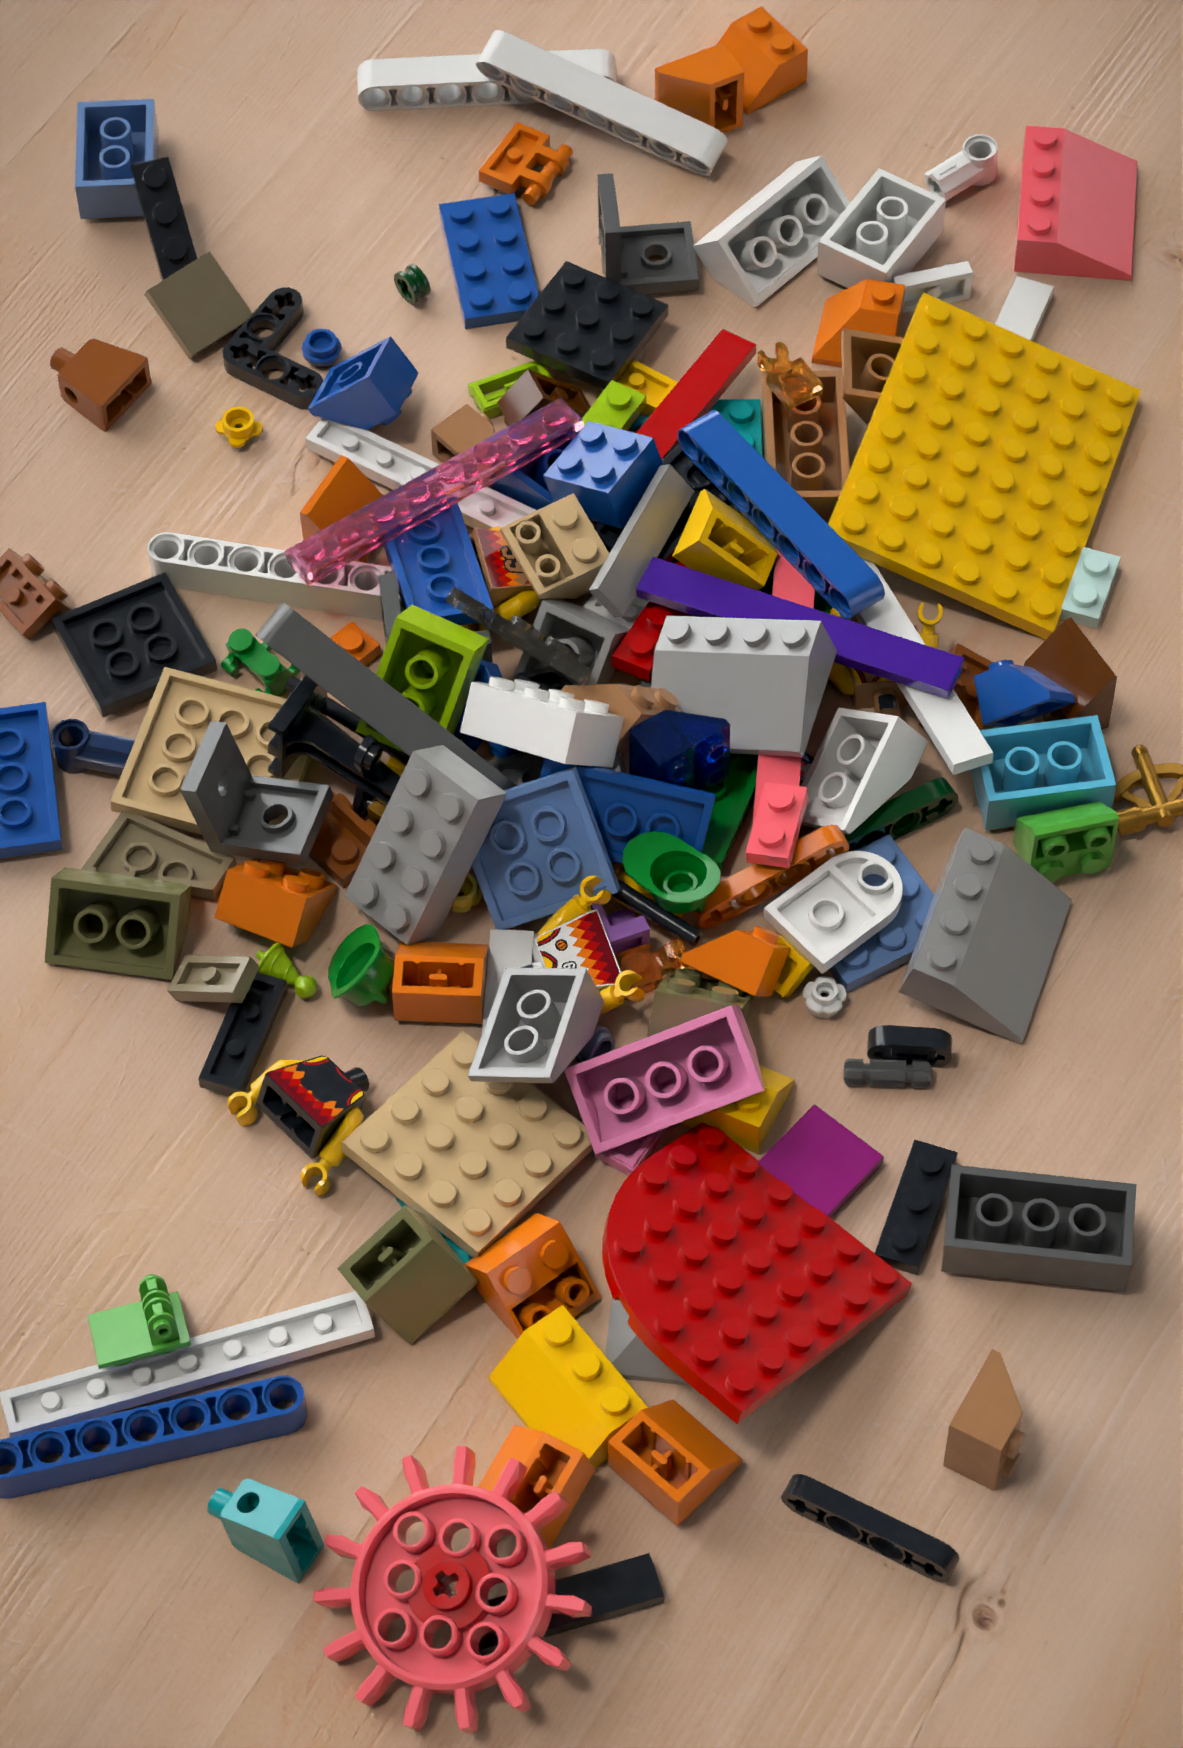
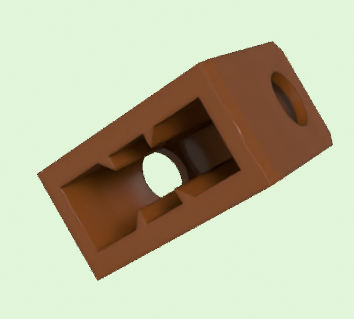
[50,339,152,432]

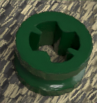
[394,264,431,304]

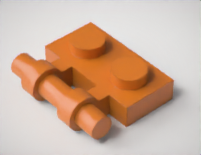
[479,122,573,205]

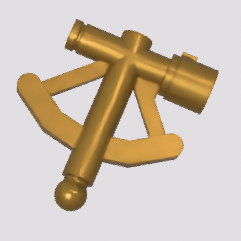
[1113,745,1183,836]

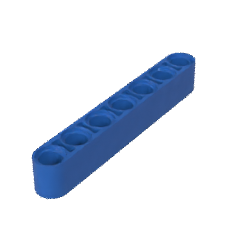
[677,410,885,620]
[0,1376,307,1499]

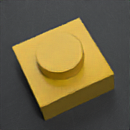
[774,935,814,997]

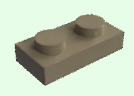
[167,955,260,1003]

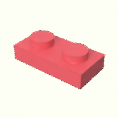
[745,782,809,868]

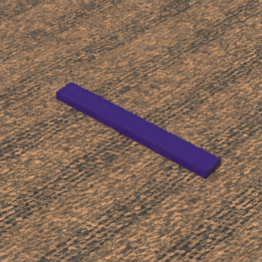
[636,557,964,699]

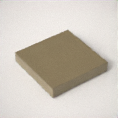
[144,251,253,360]

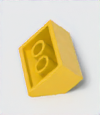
[488,1305,648,1468]

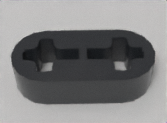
[867,1025,952,1068]

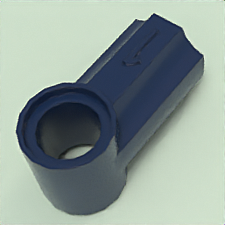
[51,719,135,775]

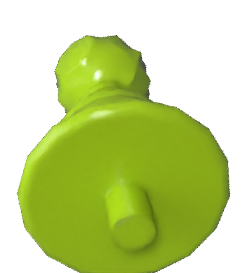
[255,942,318,999]

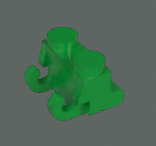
[221,628,300,697]

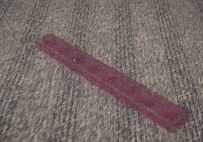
[284,398,584,586]

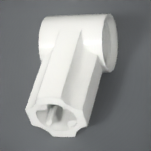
[924,134,997,201]

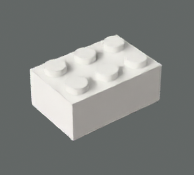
[817,168,946,288]
[460,676,624,768]

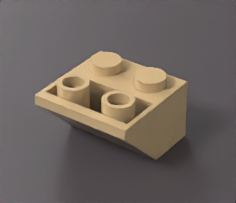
[500,493,609,599]

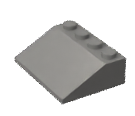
[651,616,837,757]
[898,828,1072,1044]

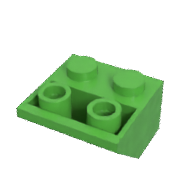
[1013,801,1119,882]

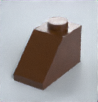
[497,369,591,435]

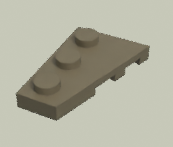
[81,811,236,899]

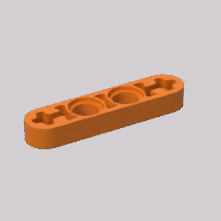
[692,825,850,928]

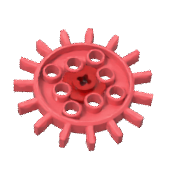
[314,1446,592,1734]

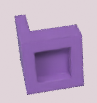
[591,903,650,963]

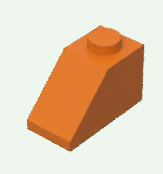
[680,926,791,997]

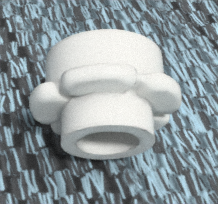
[803,976,847,1018]

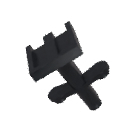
[268,675,401,817]

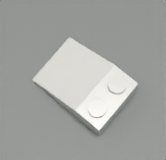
[801,707,928,834]

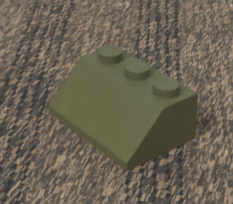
[44,868,192,980]

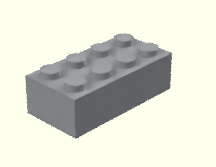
[344,745,507,945]

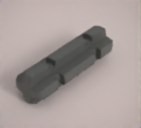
[843,1058,931,1088]

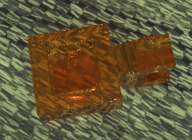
[615,939,688,1000]

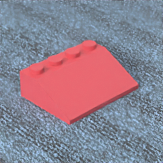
[1014,126,1137,281]

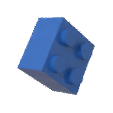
[543,421,663,529]

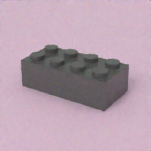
[941,1165,1137,1292]

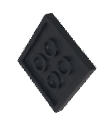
[506,261,668,391]
[51,572,217,718]

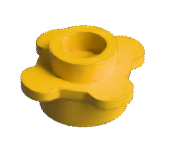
[215,406,263,448]

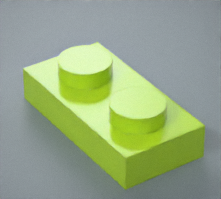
[573,380,646,434]

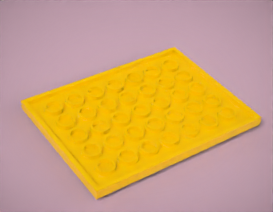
[828,292,1141,640]

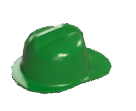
[622,831,721,914]
[328,924,395,1007]

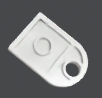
[763,851,903,974]

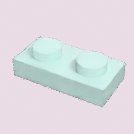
[1059,547,1120,629]

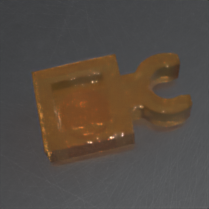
[757,342,823,410]

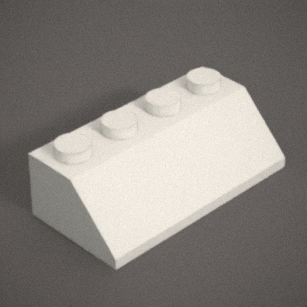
[693,155,850,307]

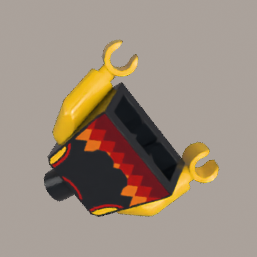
[227,1055,369,1196]

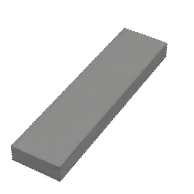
[589,464,695,618]

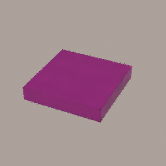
[758,1104,884,1218]

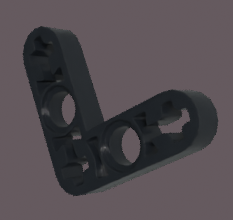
[223,287,323,410]

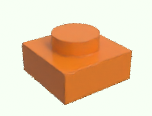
[330,621,381,666]

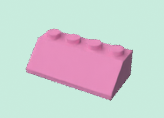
[564,1005,765,1155]

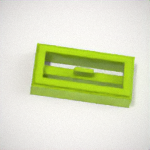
[468,360,552,419]

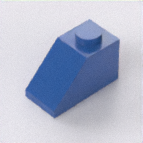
[974,660,1075,727]

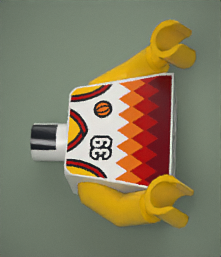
[517,876,645,1015]

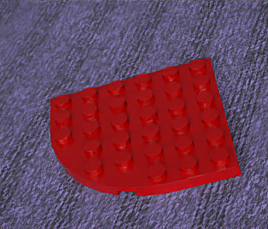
[602,1122,912,1424]

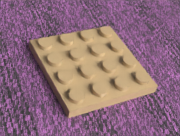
[111,667,311,835]
[341,1030,593,1258]

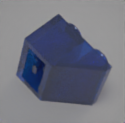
[629,710,731,790]

